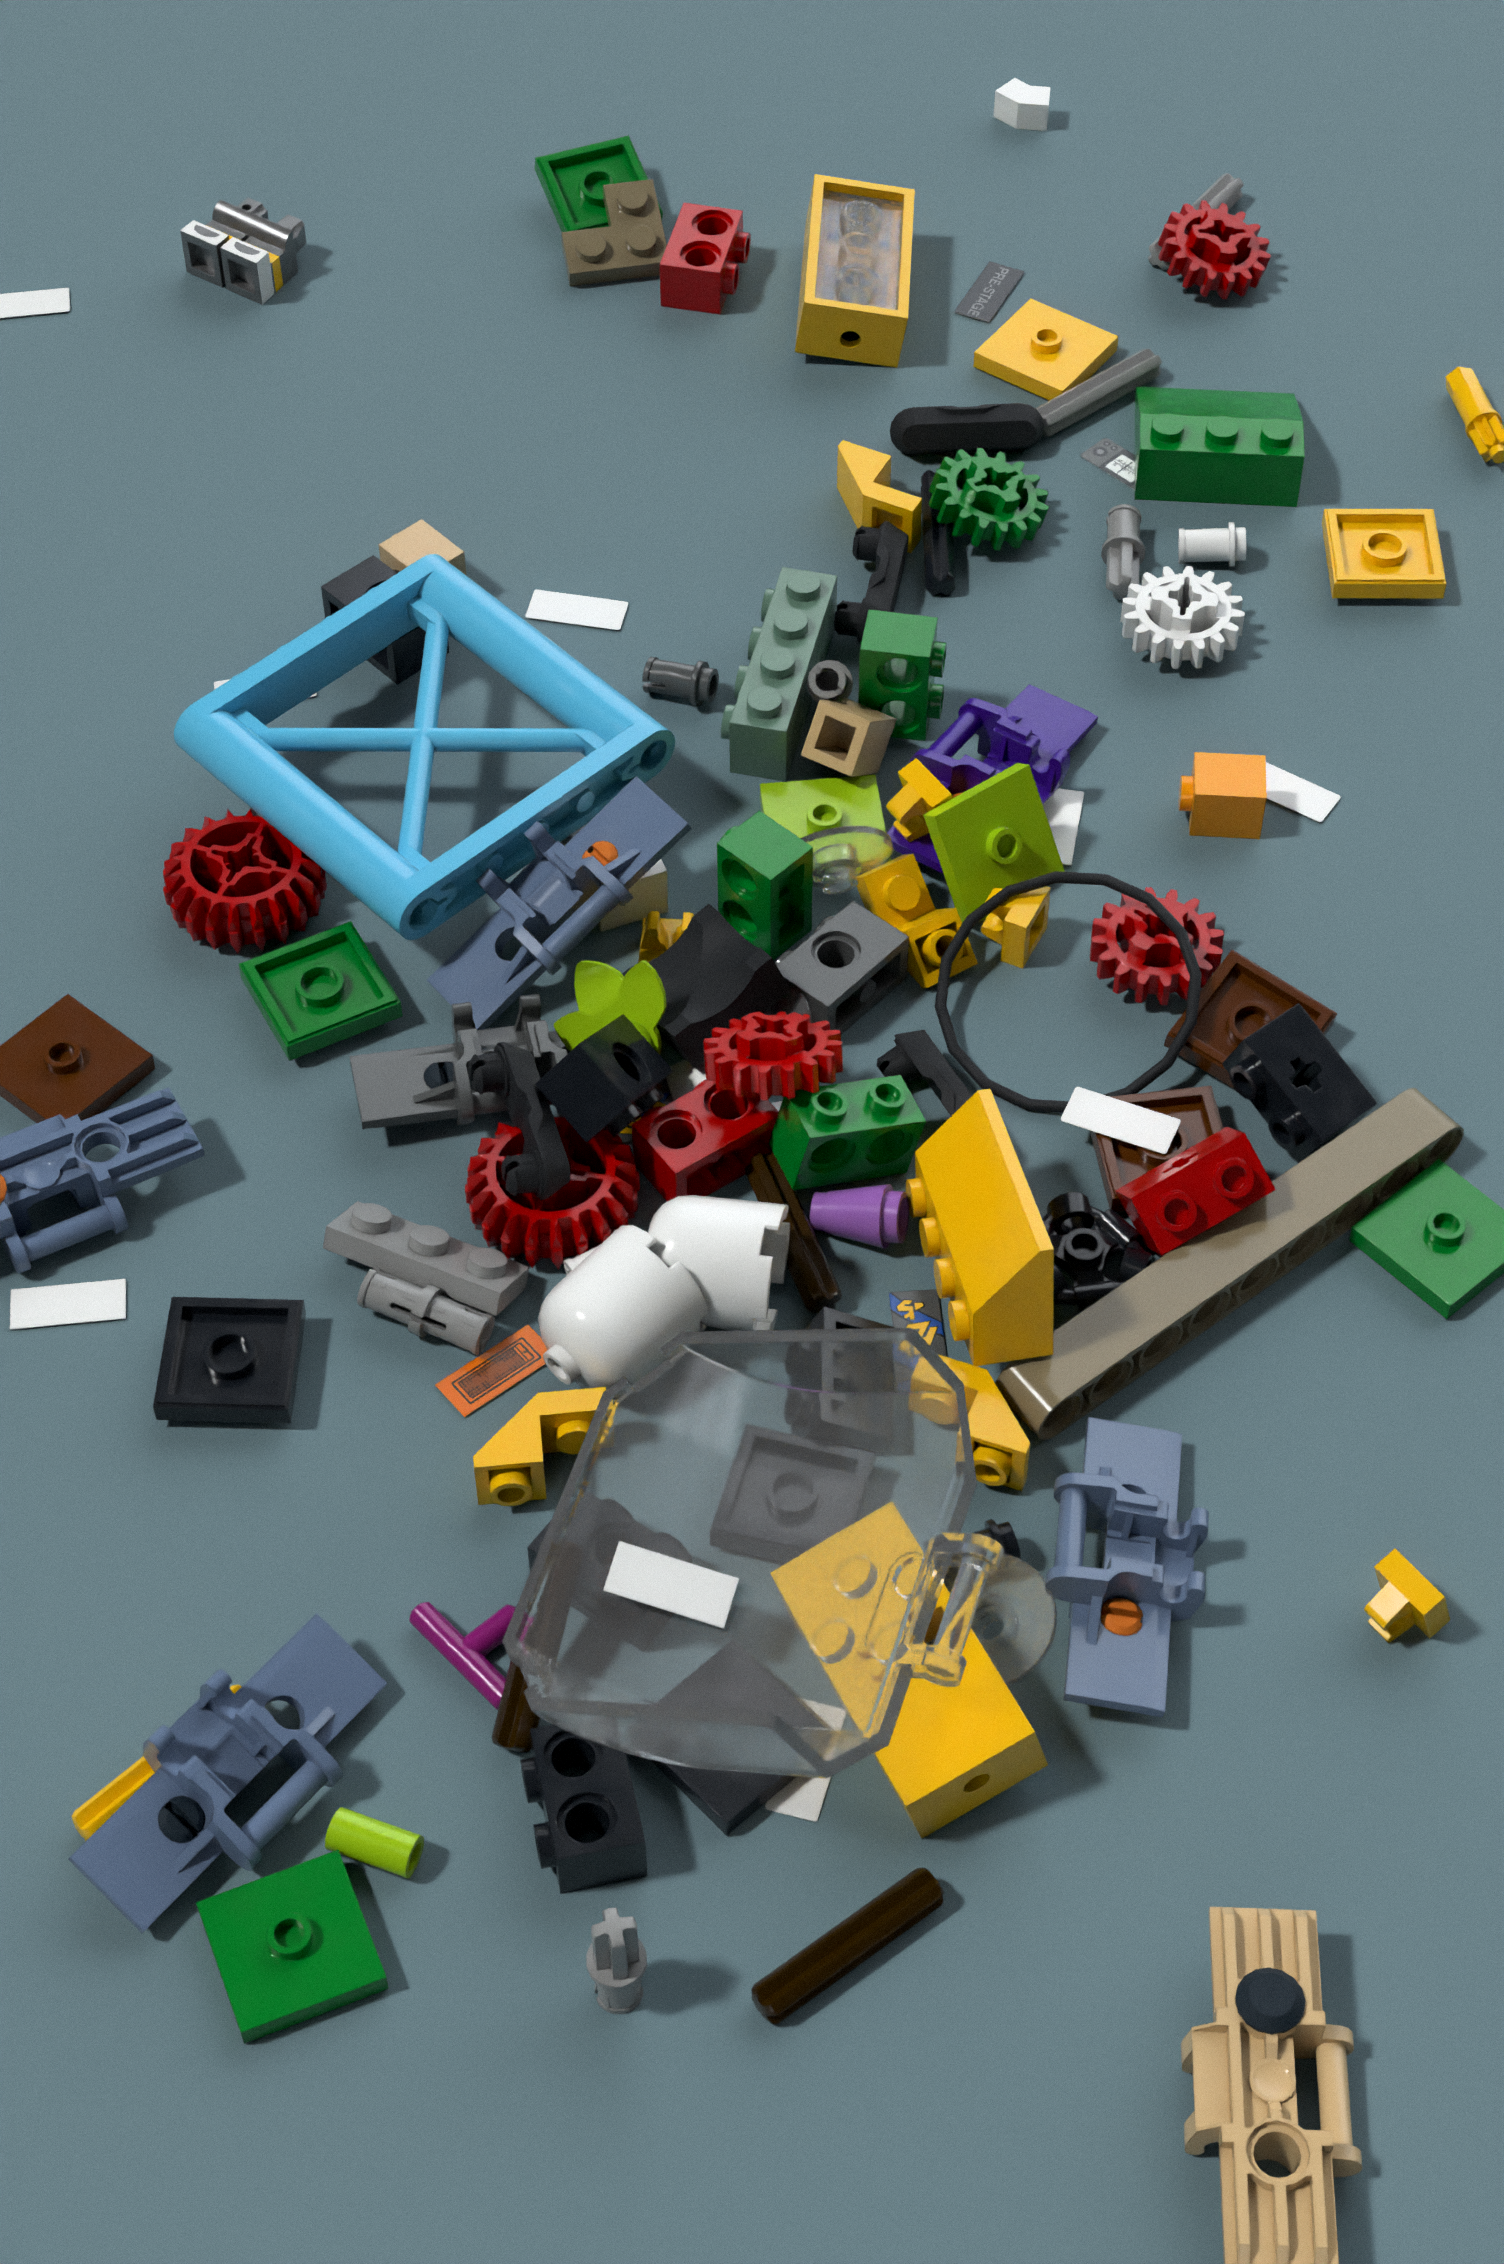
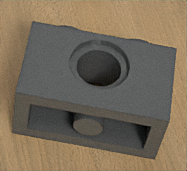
[772,901,909,1035]

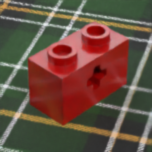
[1115,1127,1276,1256]

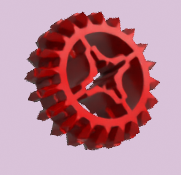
[163,808,327,954]
[465,1116,640,1270]

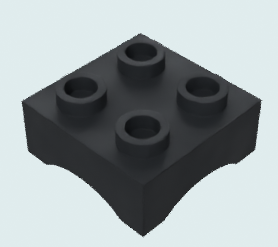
[622,904,791,1068]

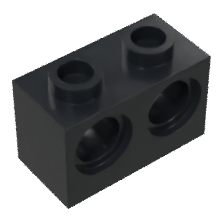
[520,1712,648,1894]

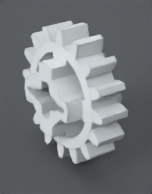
[1120,566,1245,669]

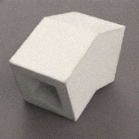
[994,78,1050,131]

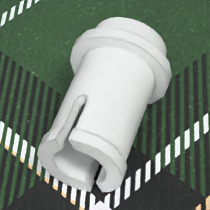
[1178,522,1246,567]

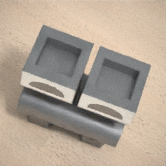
[180,198,307,305]

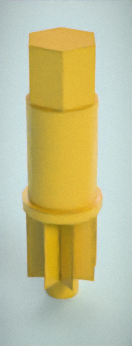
[1445,366,1504,464]

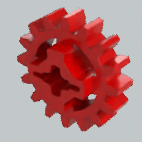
[1158,200,1271,299]
[1089,887,1224,1005]
[703,1011,843,1100]

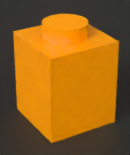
[1178,752,1267,839]

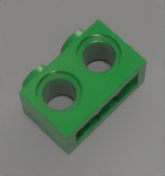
[858,609,947,741]
[717,810,813,960]
[768,1075,926,1190]

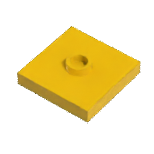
[973,298,1118,400]
[1322,509,1446,599]

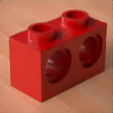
[659,202,751,315]
[632,1079,779,1201]

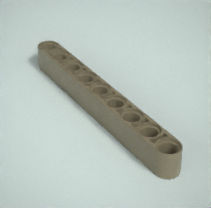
[995,1088,1464,1440]

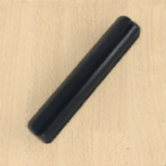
[921,470,956,595]

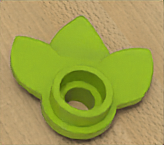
[554,960,667,1055]

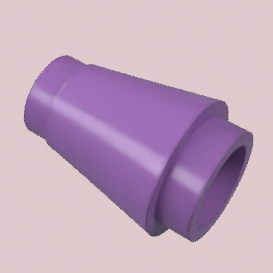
[810,1184,909,1249]

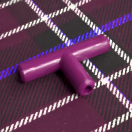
[409,1602,522,1710]

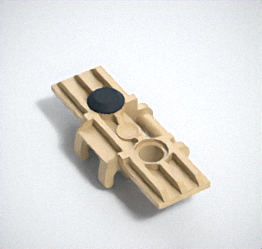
[1181,1907,1362,2264]

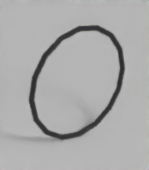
[935,871,1202,1113]

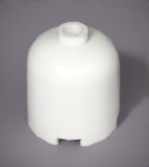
[648,1195,790,1337]
[538,1225,709,1395]

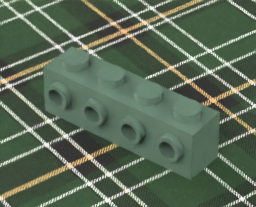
[721,567,837,782]

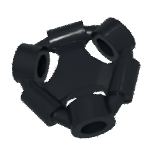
[1042,1192,1152,1312]

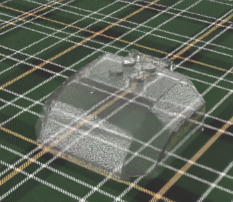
[502,1328,1004,1779]

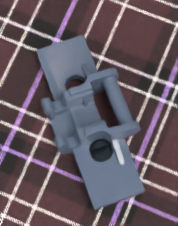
[68,1613,387,1933]

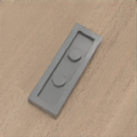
[323,1201,530,1316]

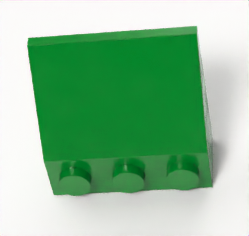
[1134,386,1305,507]

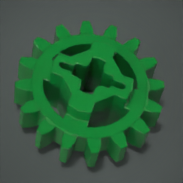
[929,448,1049,551]

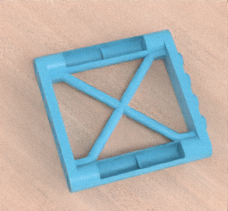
[174,554,675,940]

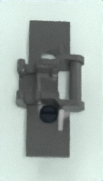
[349,994,663,1129]

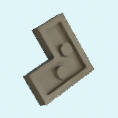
[561,179,667,286]

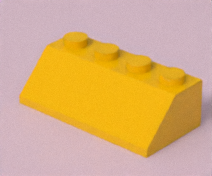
[906,1089,1054,1367]

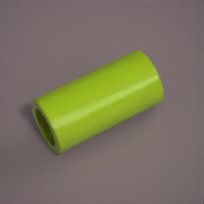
[325,1807,424,1879]

